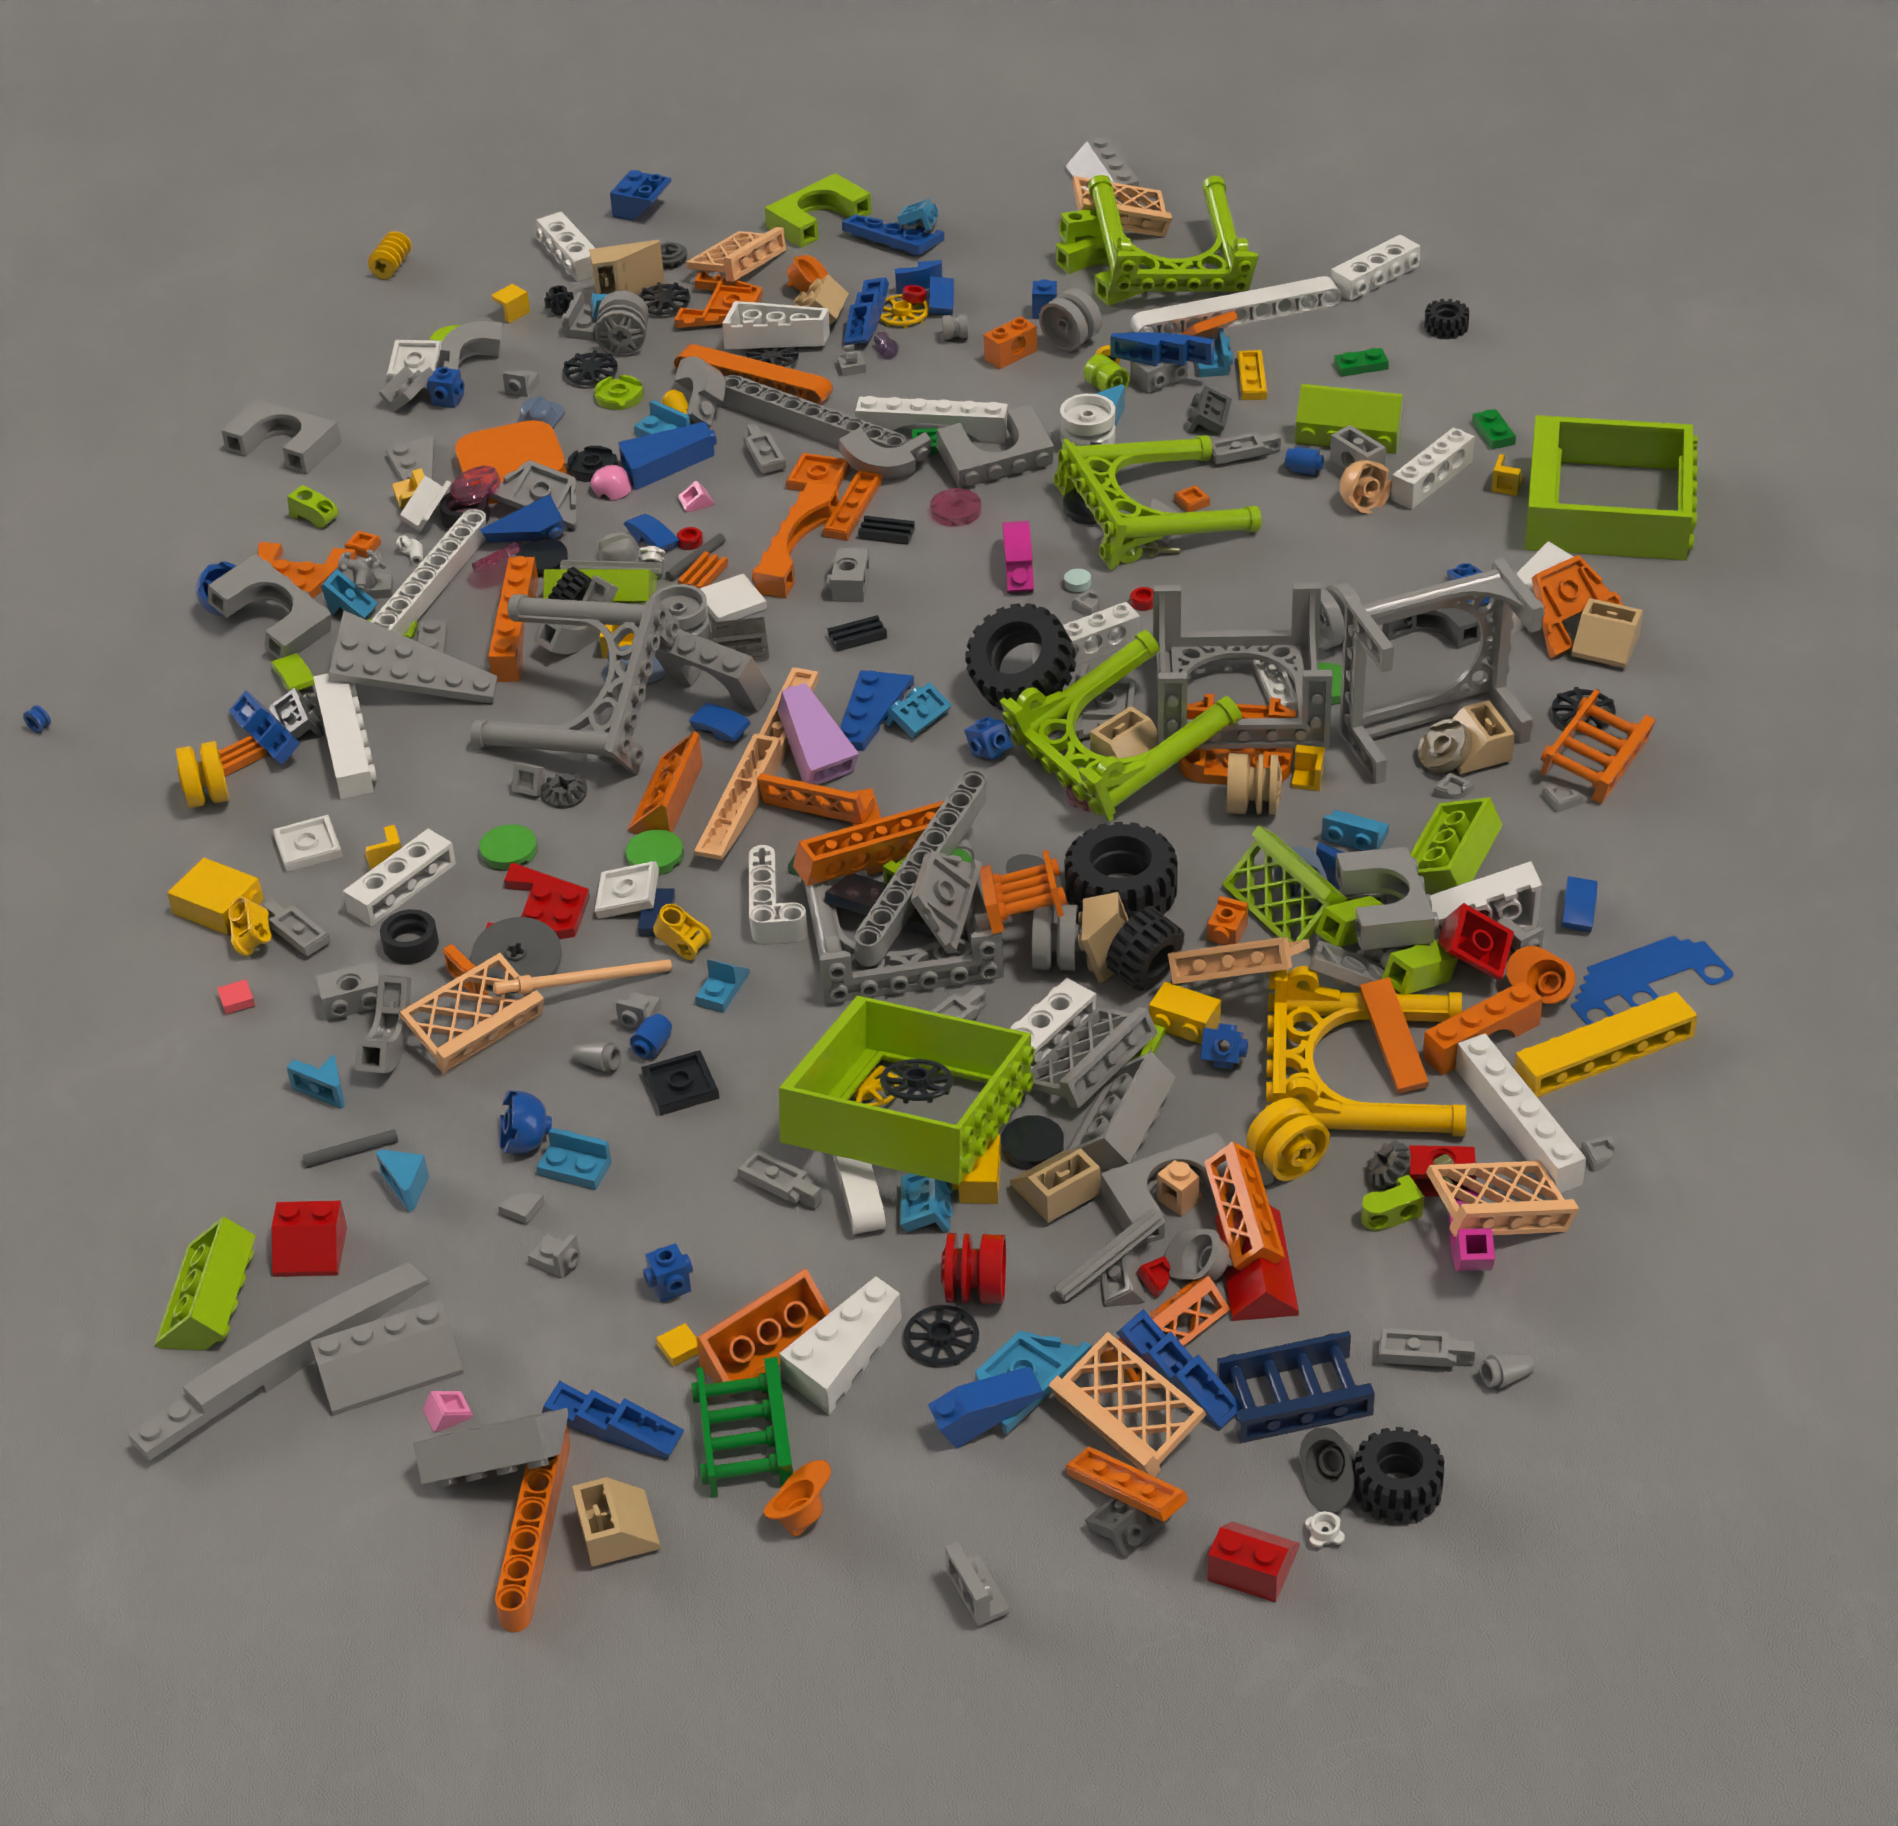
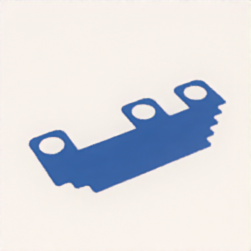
[1571,935,1734,1025]

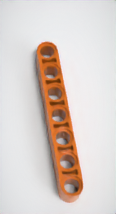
[674,344,833,405]
[495,1424,571,1632]

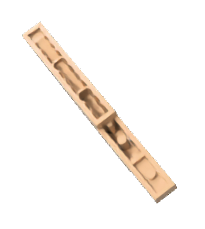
[694,667,819,860]

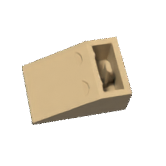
[589,239,665,295]

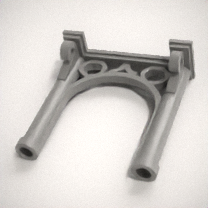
[470,594,679,775]
[800,839,1004,1004]

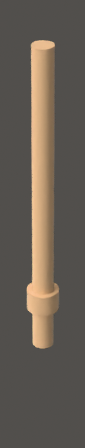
[493,959,672,995]

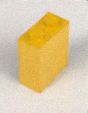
[167,857,264,935]

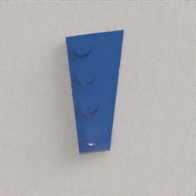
[842,214,945,255]
[840,670,914,751]

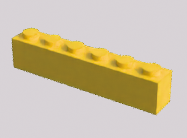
[1514,992,1697,1098]

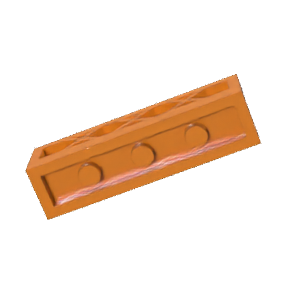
[757,773,876,824]
[1204,1142,1285,1271]
[1100,1276,1230,1383]

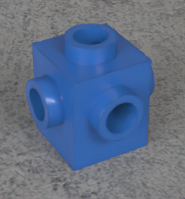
[427,367,465,408]
[964,717,1013,760]
[1200,1023,1248,1069]
[643,1243,693,1303]

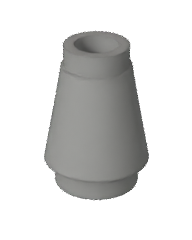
[573,1042,621,1072]
[1480,1354,1534,1389]

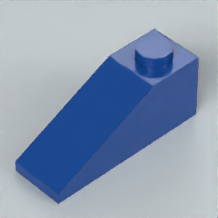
[480,494,568,543]
[928,1366,1045,1449]

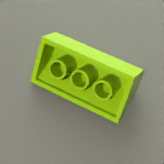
[1295,384,1403,454]
[543,569,658,605]
[1410,797,1503,895]
[154,1216,256,1350]

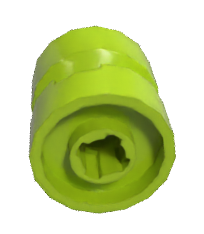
[1083,354,1130,391]

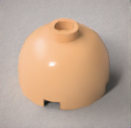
[1339,460,1392,514]

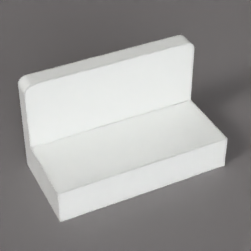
[398,476,451,532]

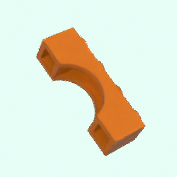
[1423,980,1543,1076]

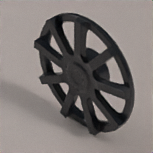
[639,282,690,315]
[746,347,799,367]
[563,350,618,386]
[1552,687,1616,729]
[880,1059,953,1104]
[904,1305,979,1368]

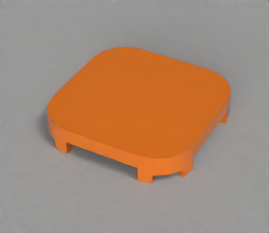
[455,420,567,504]
[1178,694,1297,785]

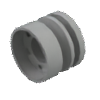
[595,291,649,356]

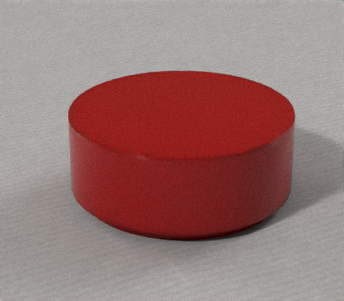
[902,285,926,304]
[677,527,703,550]
[1130,587,1153,611]

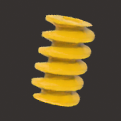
[368,231,412,279]

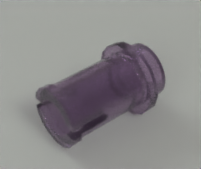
[874,331,899,358]

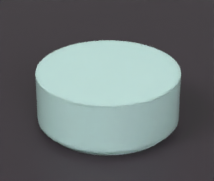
[1064,569,1091,593]

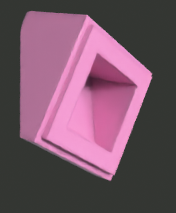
[677,481,715,512]
[423,1391,473,1432]

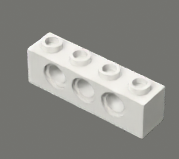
[535,211,595,282]
[1331,234,1420,301]
[1391,427,1475,510]
[1032,602,1140,666]
[343,829,456,927]
[1010,978,1096,1070]

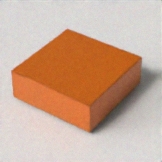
[1174,485,1210,512]
[344,531,381,558]

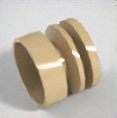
[1227,753,1282,815]

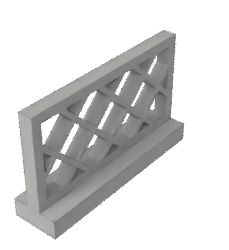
[1030,1006,1157,1108]

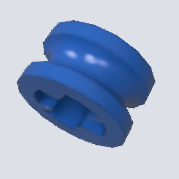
[23,705,51,733]

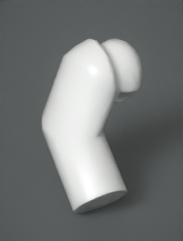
[396,535,423,566]

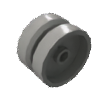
[1039,288,1102,351]
[1319,581,1362,650]
[649,584,710,639]
[1032,905,1081,971]

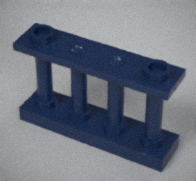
[1217,1331,1375,1444]

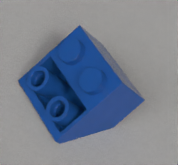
[610,170,671,221]

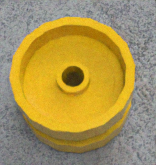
[176,740,229,809]
[1246,1097,1330,1182]

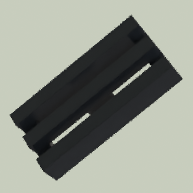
[858,515,915,544]
[827,615,887,651]

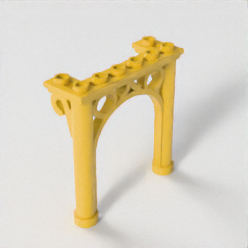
[1266,966,1466,1137]

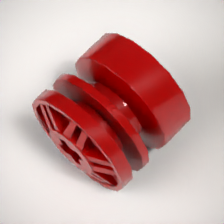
[941,1233,1006,1304]

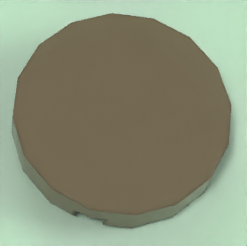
[1417,719,1472,773]

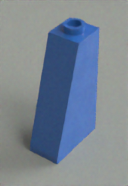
[618,421,717,490]

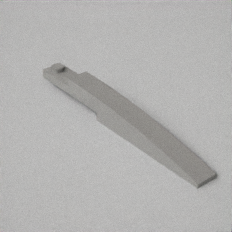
[128,1262,429,1461]

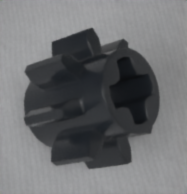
[544,285,574,315]

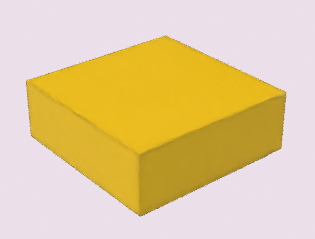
[656,1323,698,1367]

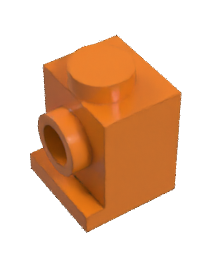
[1207,896,1248,945]

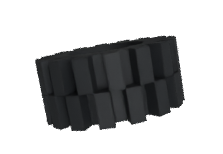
[1424,299,1470,339]
[548,566,592,601]

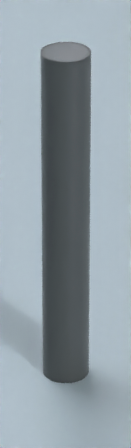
[665,533,726,581]
[302,1129,398,1167]

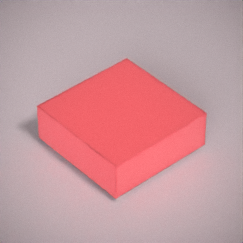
[217,979,255,1014]

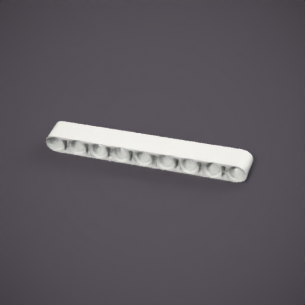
[1130,276,1341,334]
[370,509,486,635]

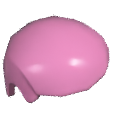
[590,465,632,500]

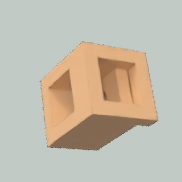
[1157,1160,1203,1217]

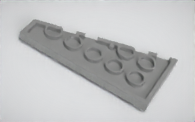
[329,611,497,704]

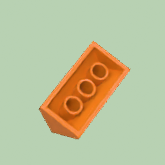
[627,731,703,834]
[696,1268,831,1396]

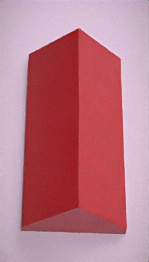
[1215,1205,1299,1321]

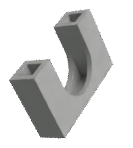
[221,399,342,474]
[936,404,1054,489]
[208,553,331,659]
[655,629,772,712]
[1335,846,1439,950]
[1101,1132,1236,1248]

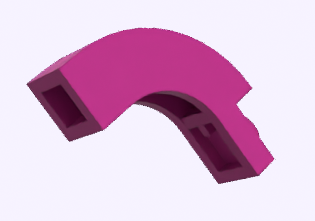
[1002,520,1034,593]
[1448,1190,1495,1271]

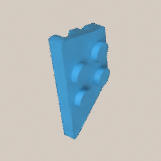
[975,1331,1092,1434]

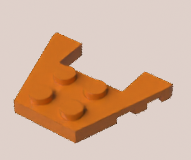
[674,270,763,328]
[258,542,357,600]
[1531,555,1625,659]

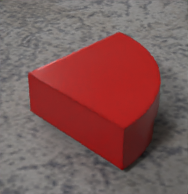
[1136,1256,1170,1298]

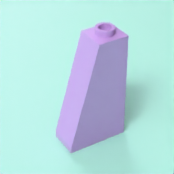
[777,683,859,785]

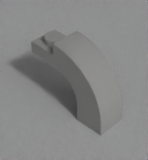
[439,321,502,370]
[674,356,725,426]
[839,427,931,479]
[534,575,618,654]
[355,975,413,1073]

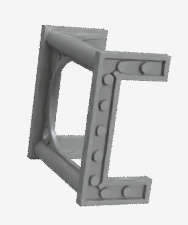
[1339,558,1545,784]
[1153,582,1333,749]

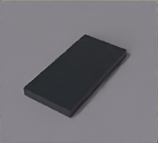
[824,873,934,938]

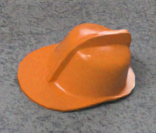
[787,255,828,293]
[1506,946,1576,1004]
[763,1460,832,1537]

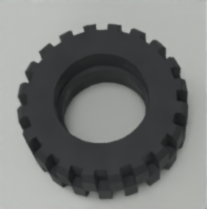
[965,603,1076,711]
[1064,822,1178,919]

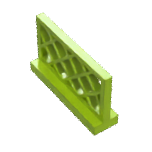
[1222,825,1348,942]

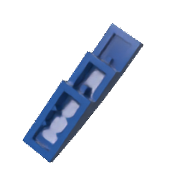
[844,277,889,346]
[1110,332,1214,366]
[228,690,300,765]
[1116,1309,1242,1429]
[541,1381,684,1459]

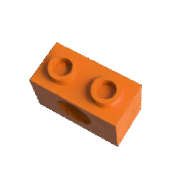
[983,316,1037,369]

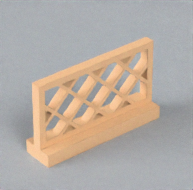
[1072,176,1172,237]
[686,227,786,281]
[1168,937,1310,984]
[400,953,544,1074]
[1426,1161,1579,1237]
[1048,1332,1206,1477]

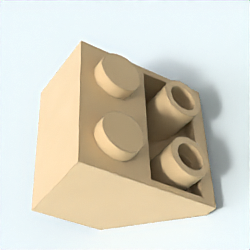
[794,274,849,325]
[1571,598,1643,668]
[1452,700,1515,774]
[1090,706,1158,758]
[1078,892,1129,983]
[1010,1148,1101,1223]
[572,1477,661,1567]

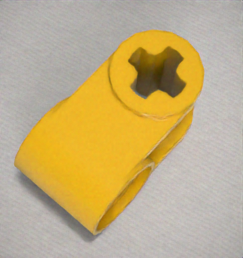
[228,897,271,956]
[653,904,712,960]

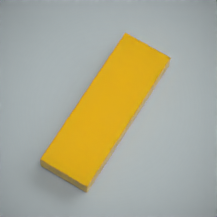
[1237,350,1267,400]

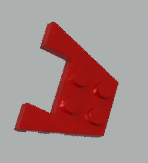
[485,863,590,939]

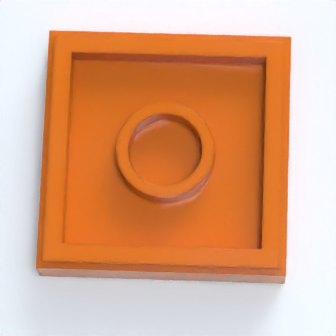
[1181,311,1238,338]
[786,453,851,491]

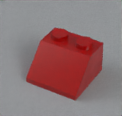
[1438,903,1514,981]
[271,1200,347,1277]
[1207,1521,1300,1603]

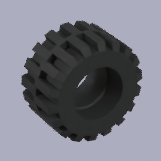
[1106,907,1185,991]
[1354,1427,1445,1525]

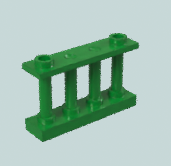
[691,1357,793,1498]

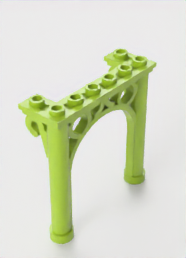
[1088,175,1259,292]
[1054,435,1262,570]
[1000,629,1242,822]

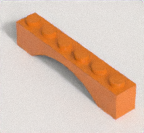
[752,481,839,599]
[488,556,539,682]

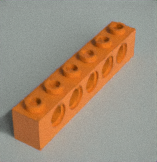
[793,800,944,886]

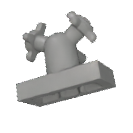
[338,550,394,599]

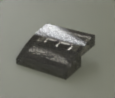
[711,617,769,659]

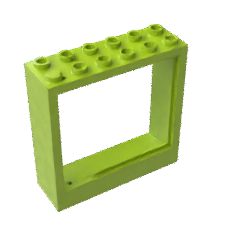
[1525,415,1698,560]
[779,995,1035,1185]

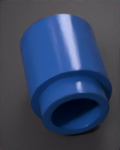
[1285,446,1324,475]
[630,1014,672,1059]

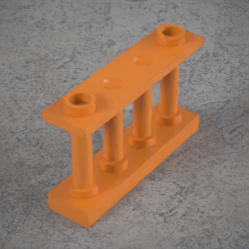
[1540,689,1656,804]
[980,850,1067,934]

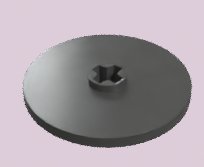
[471,917,562,993]

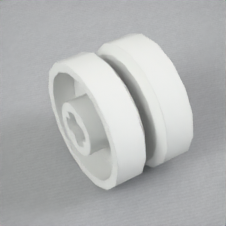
[1060,393,1116,446]

